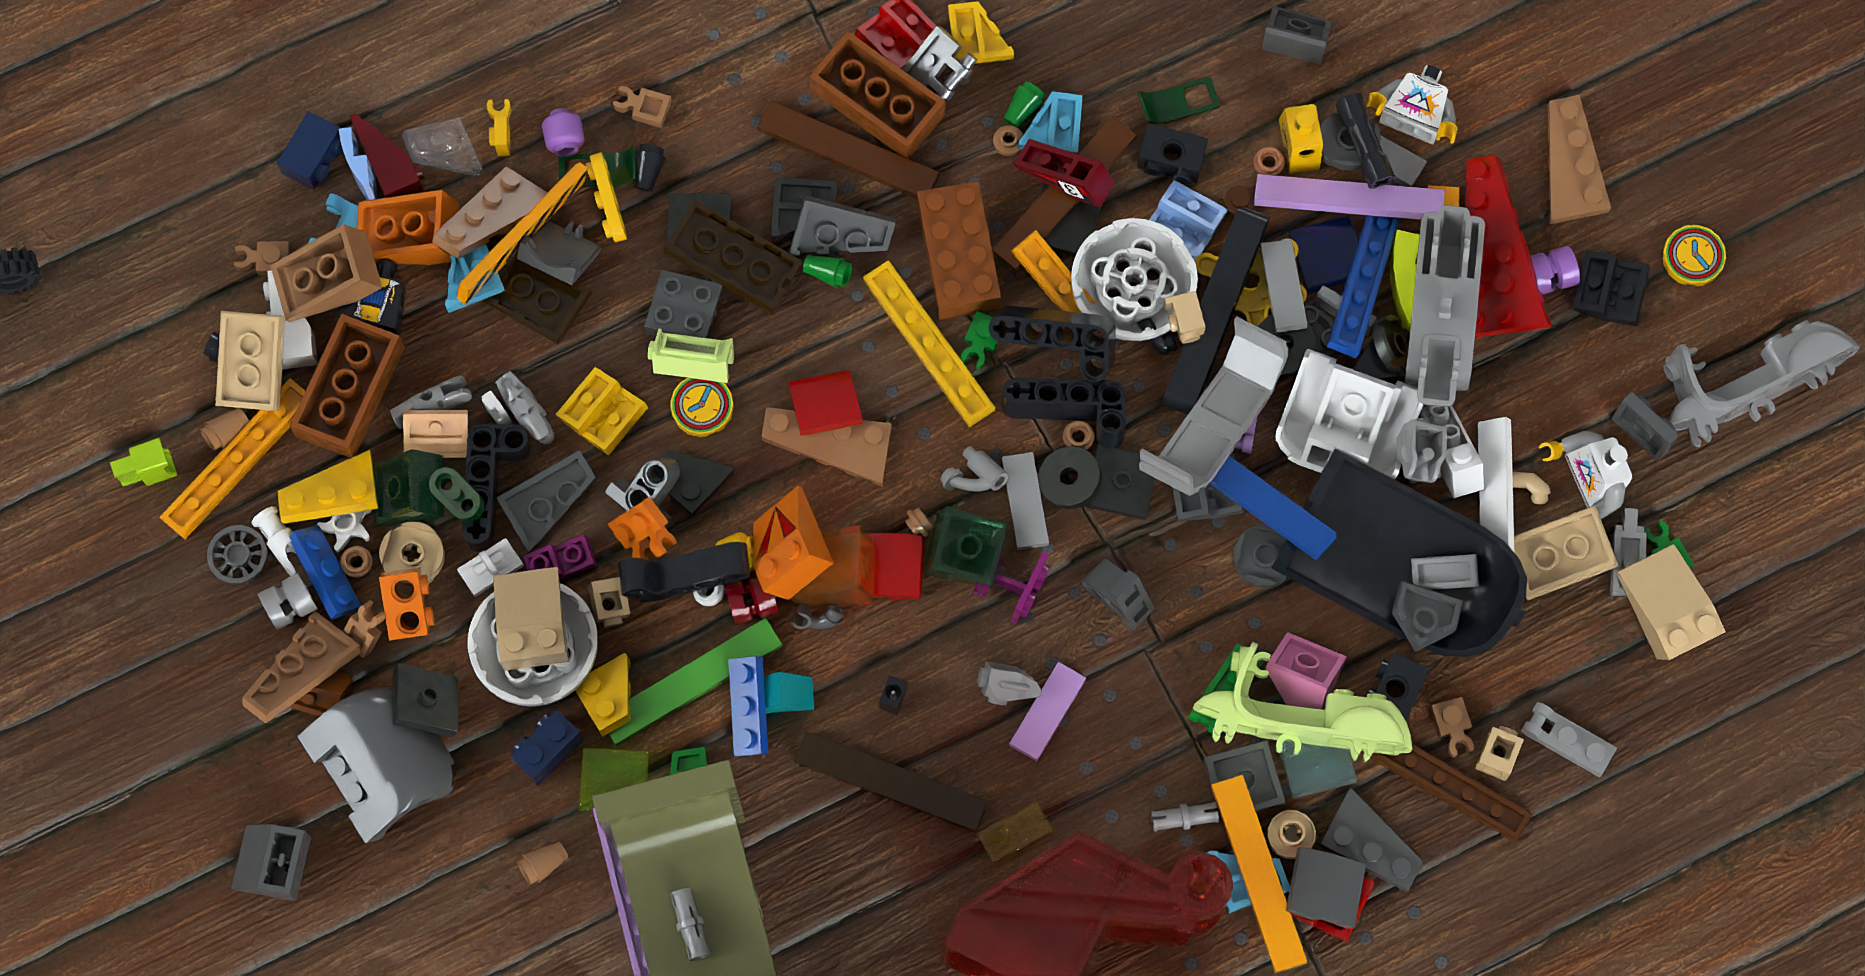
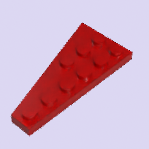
[1465,155,1552,338]

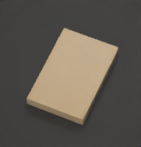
[215,311,285,411]
[1514,506,1619,600]

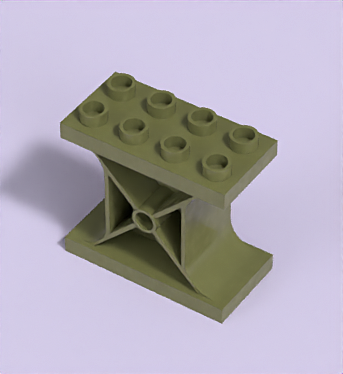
[592,760,777,976]

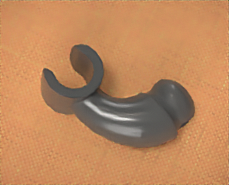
[792,604,843,629]

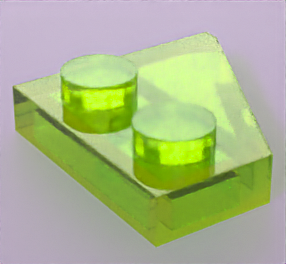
[579,748,649,811]

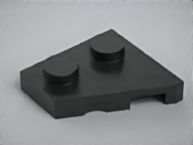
[771,177,838,239]

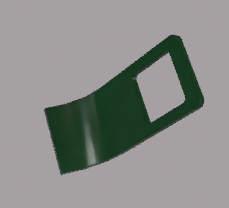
[1137,77,1220,124]
[559,146,636,187]

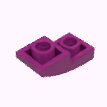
[522,534,598,580]

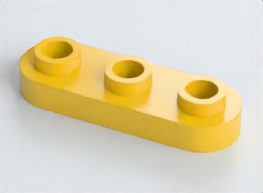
[586,152,627,243]

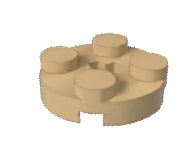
[379,522,445,587]

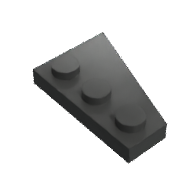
[789,195,896,256]
[497,450,596,553]
[1320,787,1423,892]

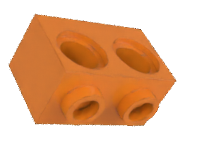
[379,567,435,641]

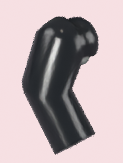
[1136,318,1177,355]

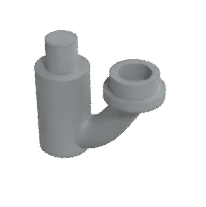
[940,446,1009,492]

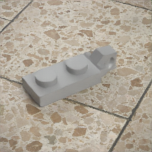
[1610,508,1647,597]

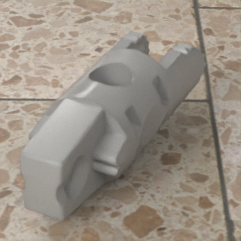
[496,371,555,445]
[390,375,472,429]

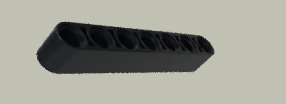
[1163,206,1270,415]

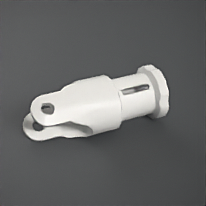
[251,506,296,576]

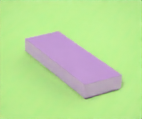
[1009,662,1086,762]

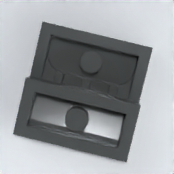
[1173,450,1245,521]
[1286,847,1366,929]

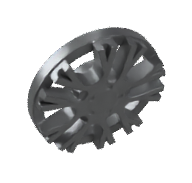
[207,525,268,585]

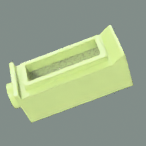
[648,329,734,383]

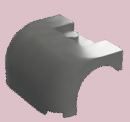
[297,685,454,843]

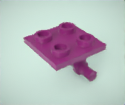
[972,552,1050,625]

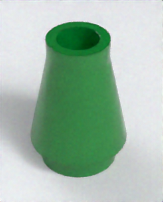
[1003,81,1045,128]
[803,255,852,288]

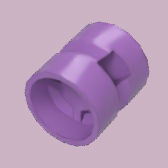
[1531,246,1580,294]

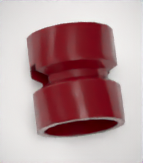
[724,576,779,626]

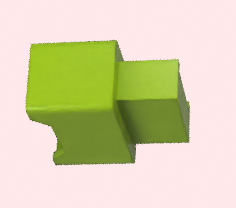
[110,438,178,487]

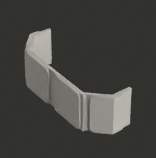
[1139,316,1289,496]

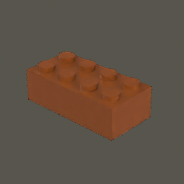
[809,31,946,159]
[917,181,1001,320]
[290,314,405,458]

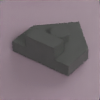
[1392,581,1463,652]

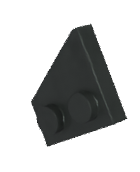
[657,450,734,517]

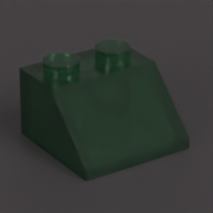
[373,449,445,527]
[923,507,1007,586]

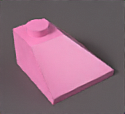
[1266,632,1347,710]

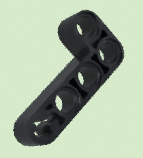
[988,306,1116,382]
[1001,378,1126,449]
[462,424,531,552]
[618,542,750,602]

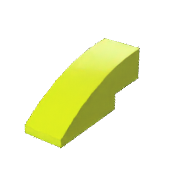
[1390,230,1420,331]

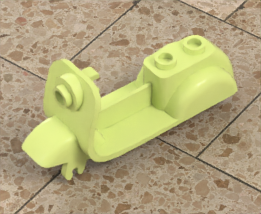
[1193,642,1412,762]

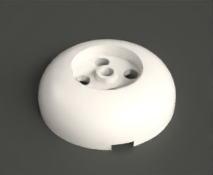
[1071,218,1198,341]
[468,583,598,706]

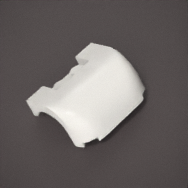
[1275,349,1423,480]

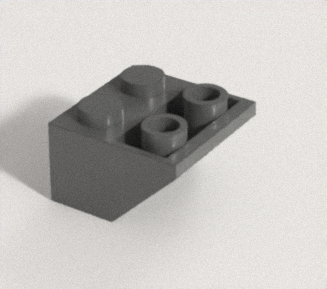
[231,824,311,901]

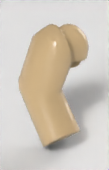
[1512,472,1551,504]

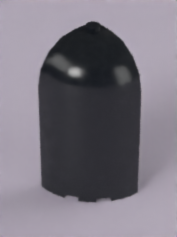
[1271,448,1527,657]

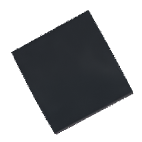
[1572,251,1650,326]

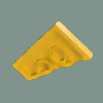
[278,450,378,524]

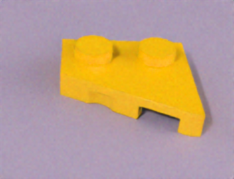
[948,1,1014,64]
[575,653,631,737]

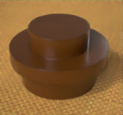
[1224,186,1255,215]

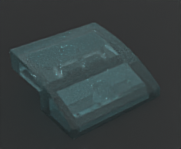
[1276,740,1357,799]

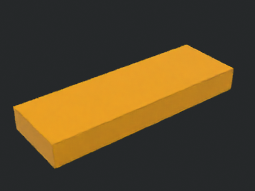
[1011,230,1096,313]

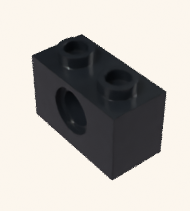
[1137,123,1208,184]
[1366,652,1429,721]

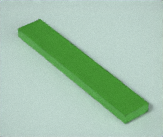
[608,618,783,747]

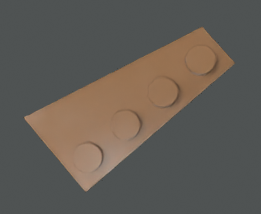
[1548,95,1611,224]
[432,166,548,259]
[762,407,892,487]
[243,611,361,723]

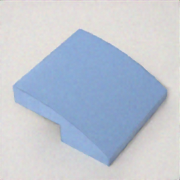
[339,127,378,201]
[1149,180,1228,261]

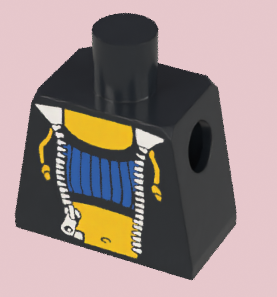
[337,260,406,335]

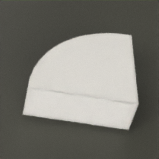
[482,390,513,425]

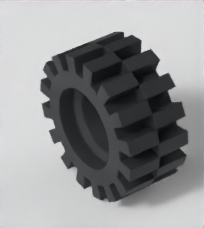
[0,248,41,295]

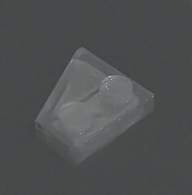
[402,117,483,176]

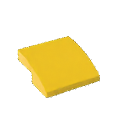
[555,367,648,456]

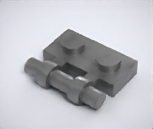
[902,26,977,100]

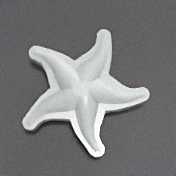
[317,510,371,552]

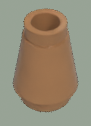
[200,408,249,451]
[517,841,568,885]

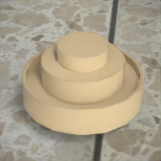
[1267,810,1316,859]

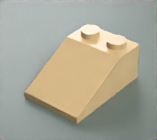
[1616,544,1726,660]
[493,567,569,671]

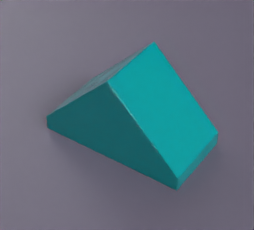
[764,672,814,713]

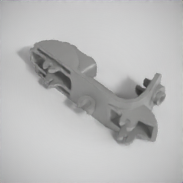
[1404,206,1485,407]
[1663,320,1860,448]

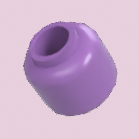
[542,108,585,157]

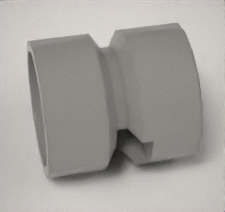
[258,573,318,630]

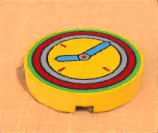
[1662,225,1726,287]
[670,378,734,437]

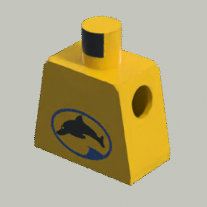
[1279,104,1323,174]

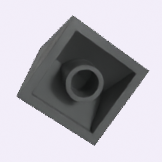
[1261,6,1332,65]

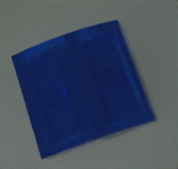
[1289,216,1358,292]

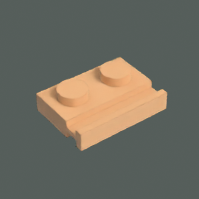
[403,410,468,458]

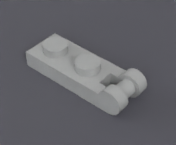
[1521,702,1617,778]

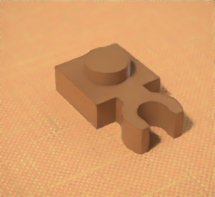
[613,86,672,128]
[234,241,290,275]
[343,600,385,658]
[1430,697,1474,758]

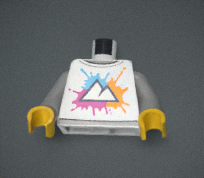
[1365,65,1458,144]
[1539,431,1632,519]

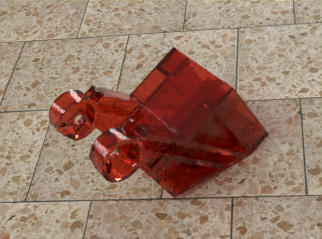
[942,831,1233,976]

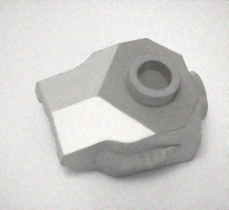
[1397,418,1447,483]
[977,661,1041,705]

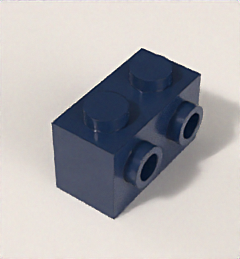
[277,111,343,190]
[511,710,583,786]

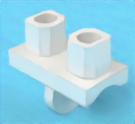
[457,538,524,597]

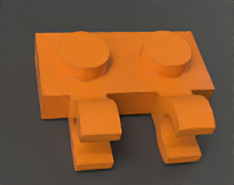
[608,496,677,560]

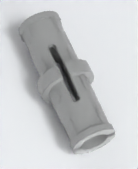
[1151,802,1219,832]
[669,888,711,962]

